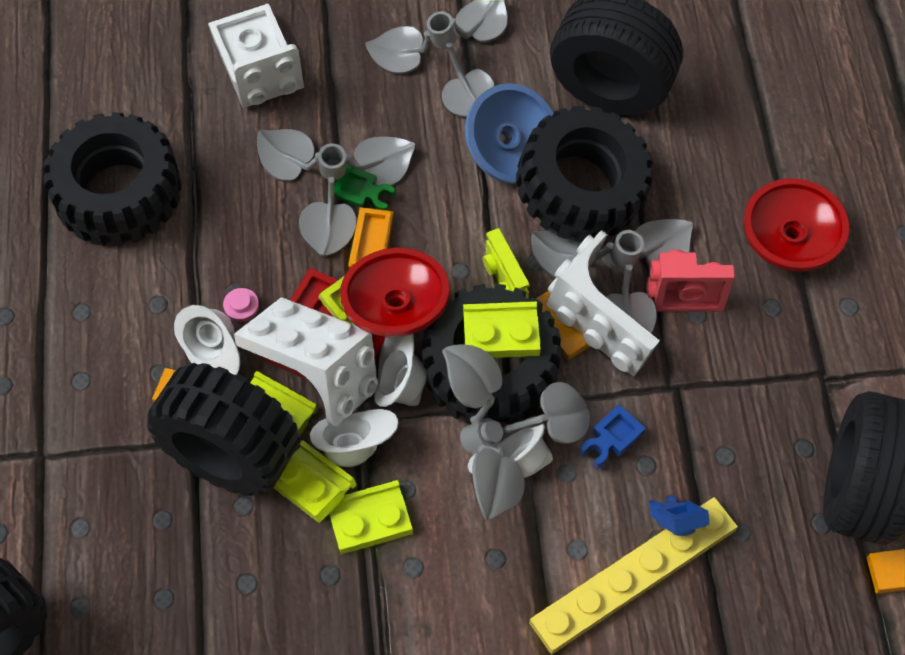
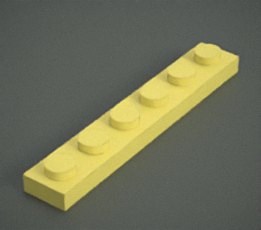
[529,497,738,655]

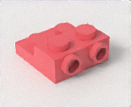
[646,250,735,312]

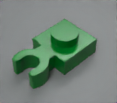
[334,165,396,211]

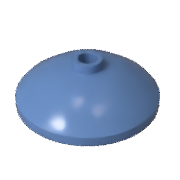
[465,83,553,184]

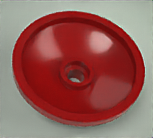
[743,178,849,271]
[340,248,450,337]

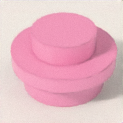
[223,288,259,322]

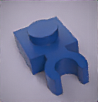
[580,404,646,470]
[649,495,710,536]

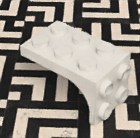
[208,3,304,108]
[546,230,660,377]
[234,297,378,426]

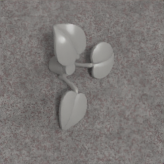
[365,0,508,118]
[257,129,415,257]
[531,219,693,333]
[442,345,590,520]

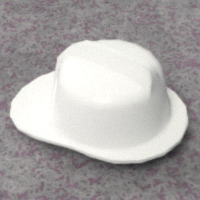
[174,305,240,375]
[374,334,427,407]
[310,409,399,467]
[468,422,553,478]

